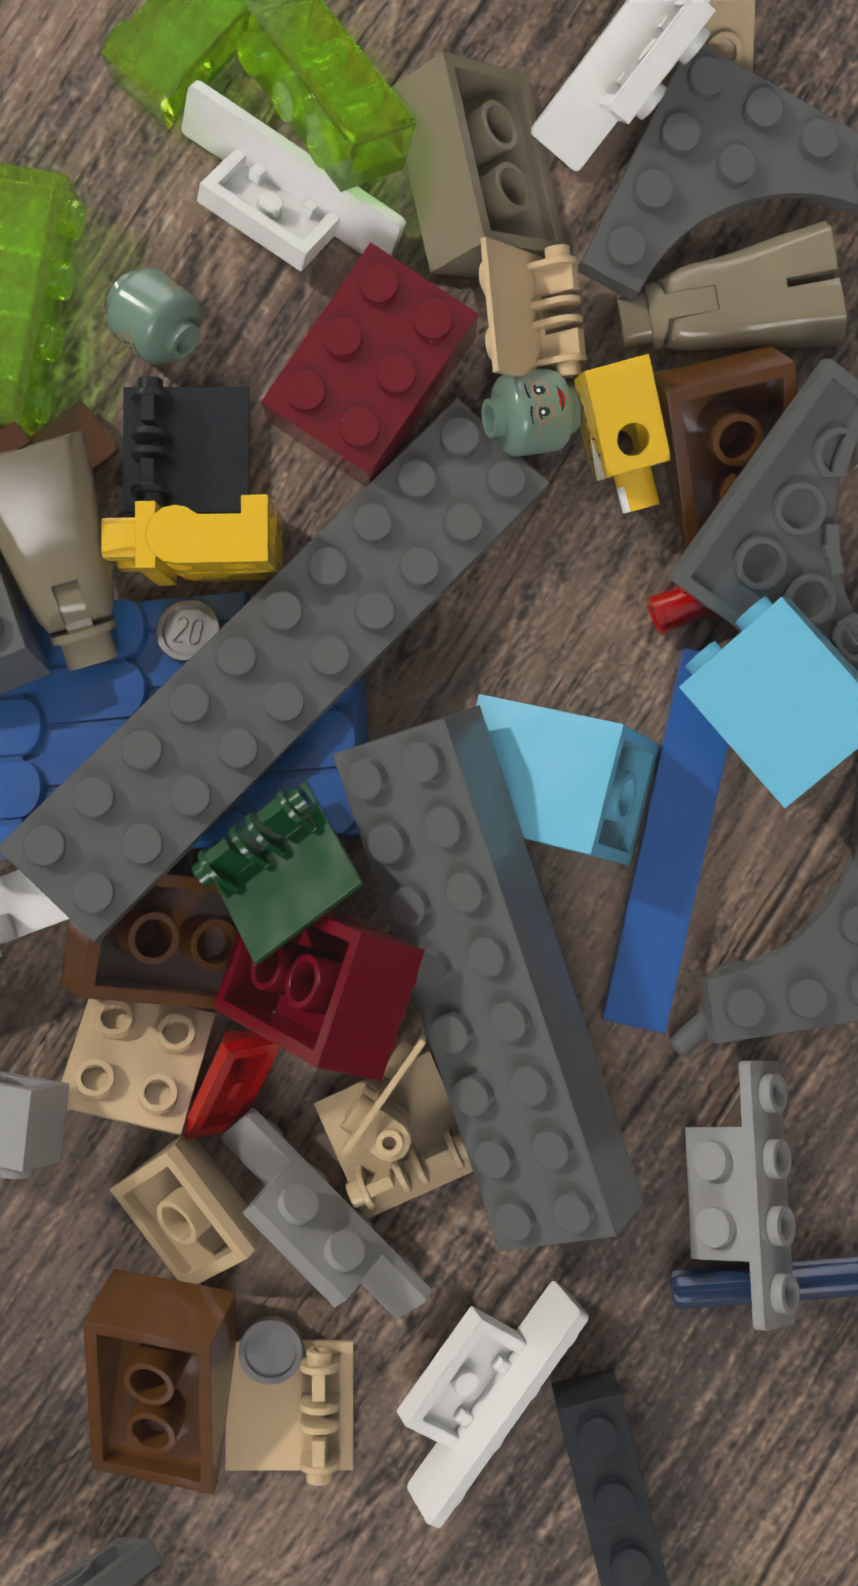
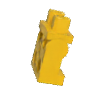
[101,494,283,586]

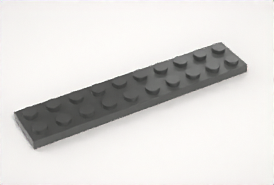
[0,398,549,944]

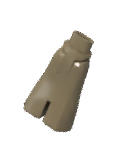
[616,221,847,352]
[0,430,118,671]

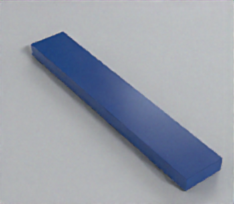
[601,648,729,1034]

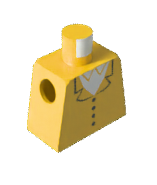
[571,354,670,514]

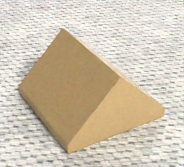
[109,1134,262,1284]

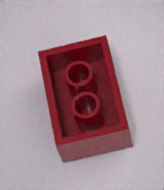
[261,242,478,487]
[213,910,425,1081]

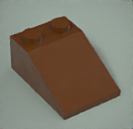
[654,346,798,551]
[60,870,239,1009]
[83,1269,237,1494]

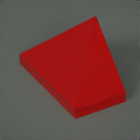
[182,1030,281,1140]

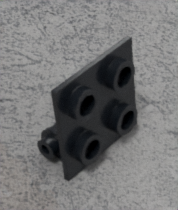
[123,376,250,513]

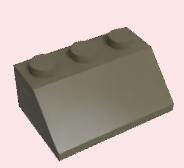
[390,51,565,278]

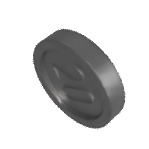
[156,600,222,664]
[238,1316,304,1385]

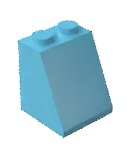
[679,596,858,808]
[476,694,660,866]

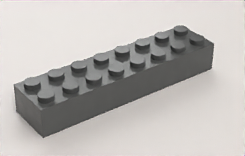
[333,705,644,1251]

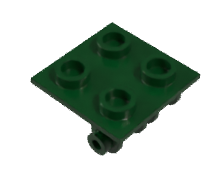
[192,781,364,965]

